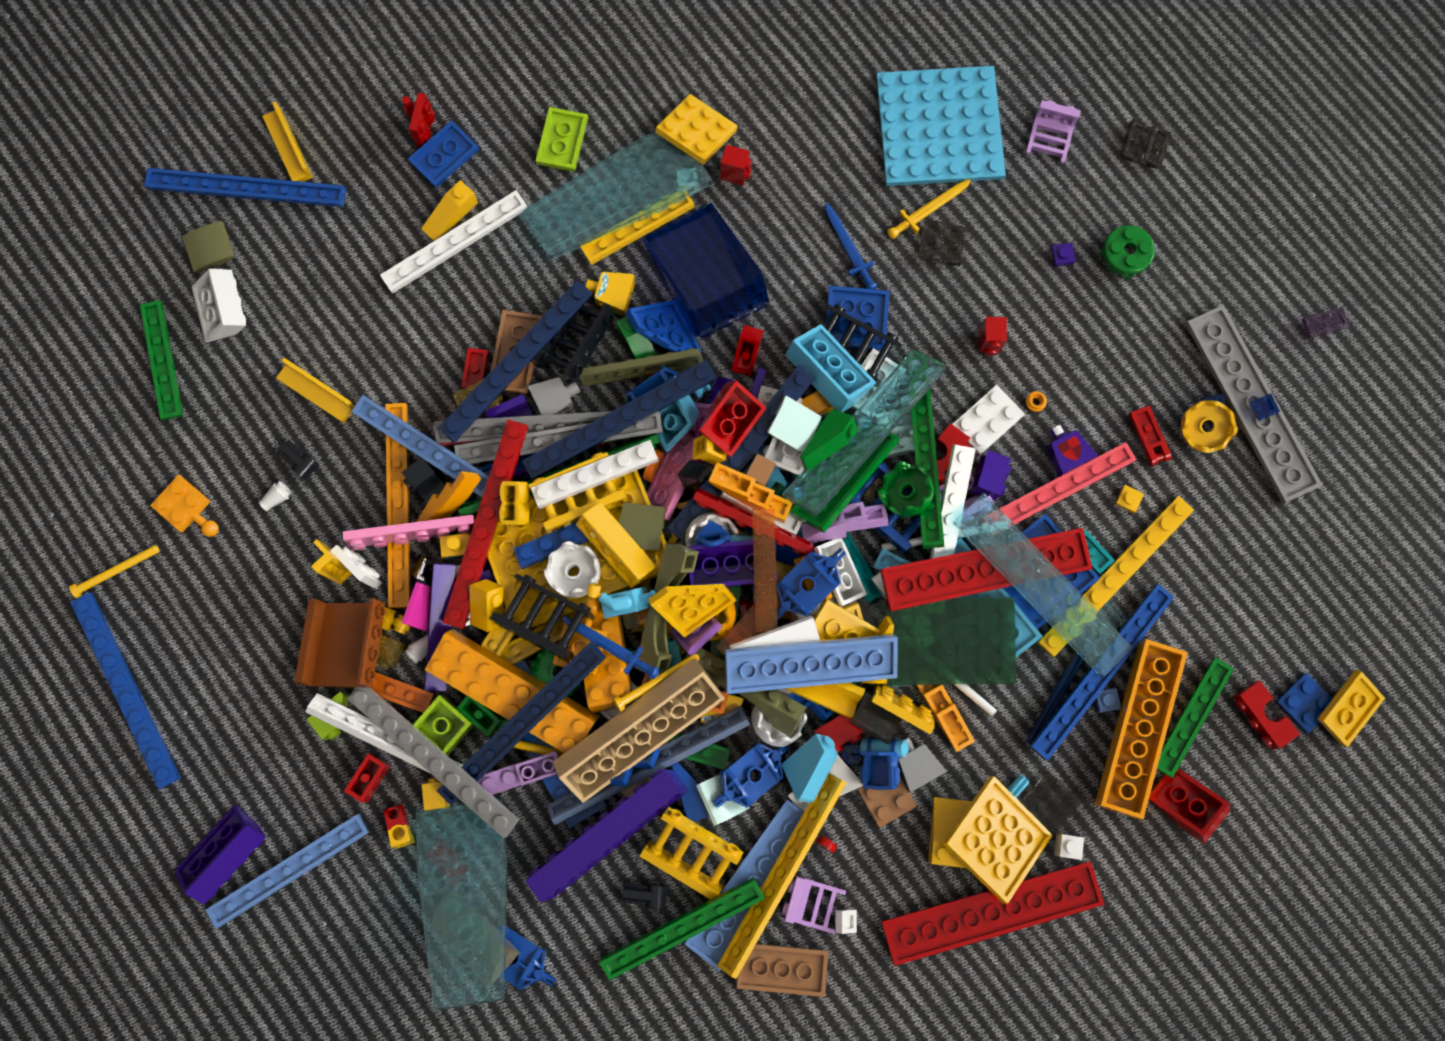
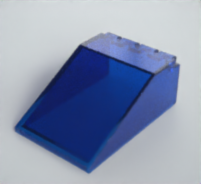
[641,203,770,339]

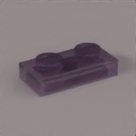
[1302,307,1350,339]

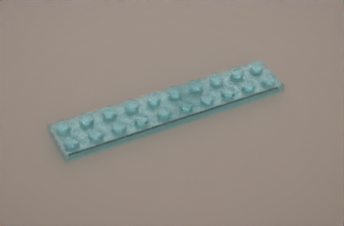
[782,349,946,516]
[953,493,1132,677]

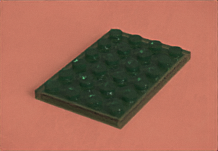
[885,597,1016,685]

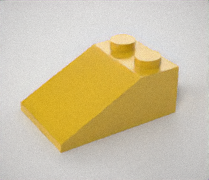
[928,797,972,868]

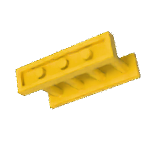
[528,452,628,534]
[640,806,743,900]

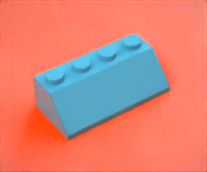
[785,324,876,412]

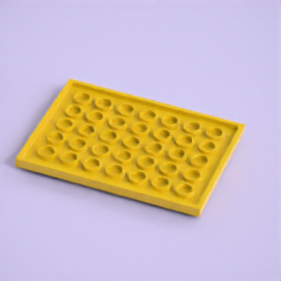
[475,470,667,628]

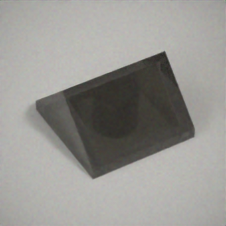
[850,693,902,744]

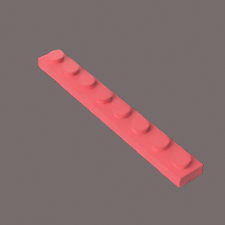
[981,442,1136,537]

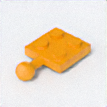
[150,474,219,537]
[553,598,608,676]

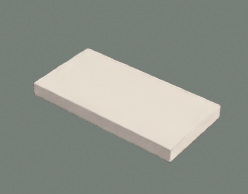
[730,616,820,649]

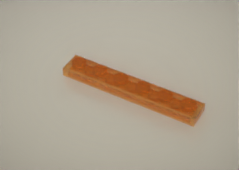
[752,509,777,635]

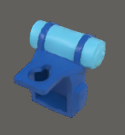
[860,737,908,790]

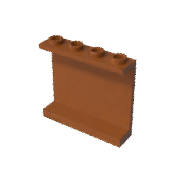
[294,598,385,688]

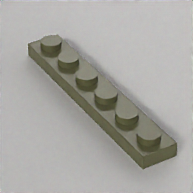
[579,348,703,387]

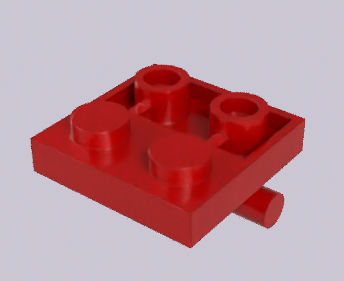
[402,93,435,148]

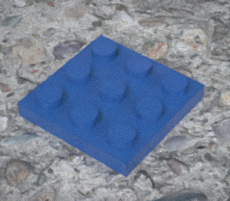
[826,285,890,351]

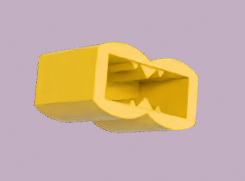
[499,481,530,525]

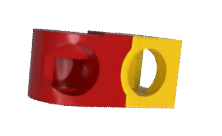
[384,804,415,849]

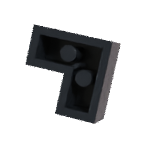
[401,457,445,507]

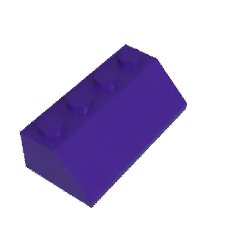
[687,538,777,588]
[174,804,265,905]

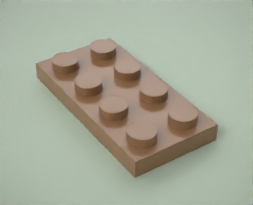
[490,310,543,395]
[737,943,828,997]

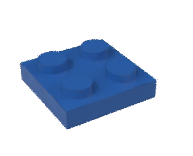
[1275,673,1333,734]

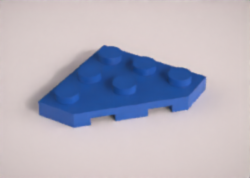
[625,300,702,353]

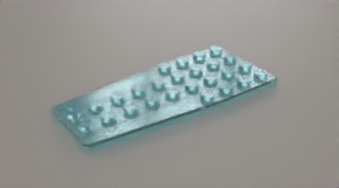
[523,131,713,259]
[416,799,507,1010]

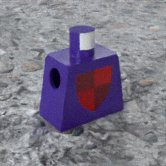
[1047,425,1098,478]

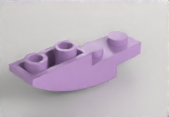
[801,502,888,542]
[478,751,559,795]

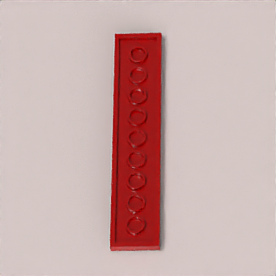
[880,528,1093,612]
[881,861,1105,966]

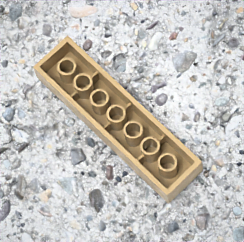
[553,658,725,803]

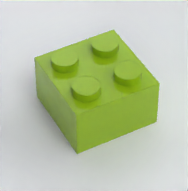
[413,695,474,756]

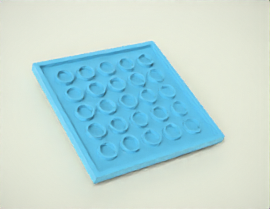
[876,66,1006,186]

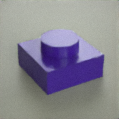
[1051,243,1076,267]

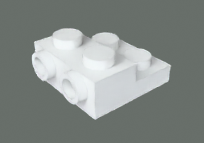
[762,435,805,477]

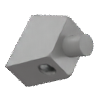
[528,377,580,415]
[898,737,946,792]

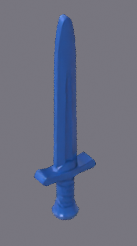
[825,204,877,289]
[562,617,659,679]

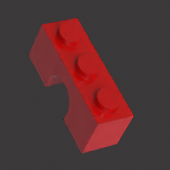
[936,423,971,487]
[1232,681,1300,750]

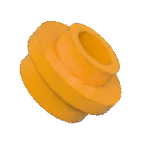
[1026,391,1047,412]

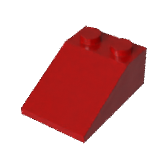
[698,380,767,457]
[1149,768,1230,844]

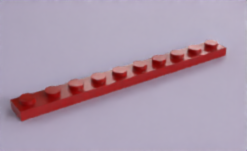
[442,419,529,629]

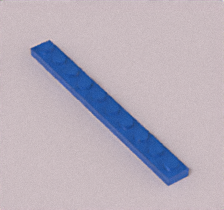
[144,168,346,207]
[1029,584,1174,761]
[70,592,181,789]

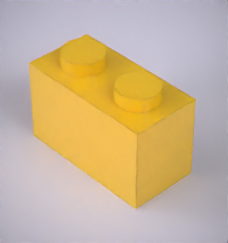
[469,579,504,632]

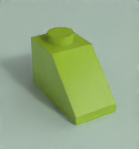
[306,691,349,740]

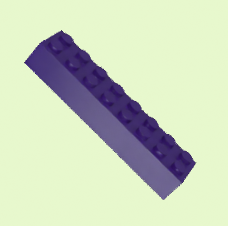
[526,769,688,903]

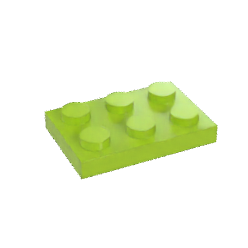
[536,107,588,172]

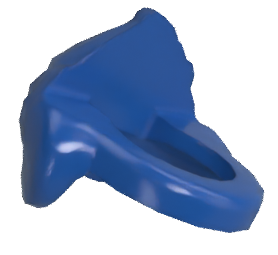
[695,521,731,546]

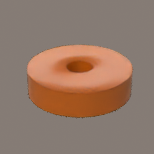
[643,449,664,482]

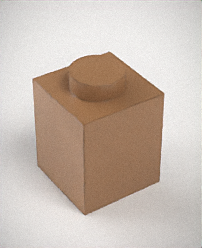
[746,454,776,487]

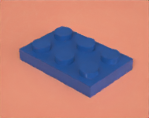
[408,120,480,188]

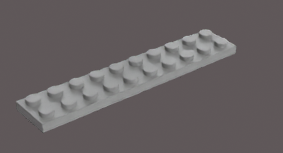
[1185,305,1322,504]

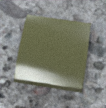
[182,221,235,273]
[619,502,666,551]

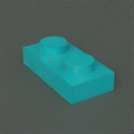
[1084,530,1115,575]

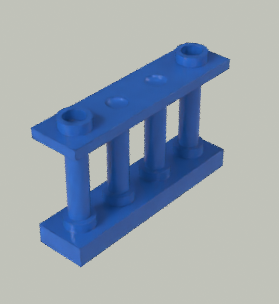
[848,462,921,554]

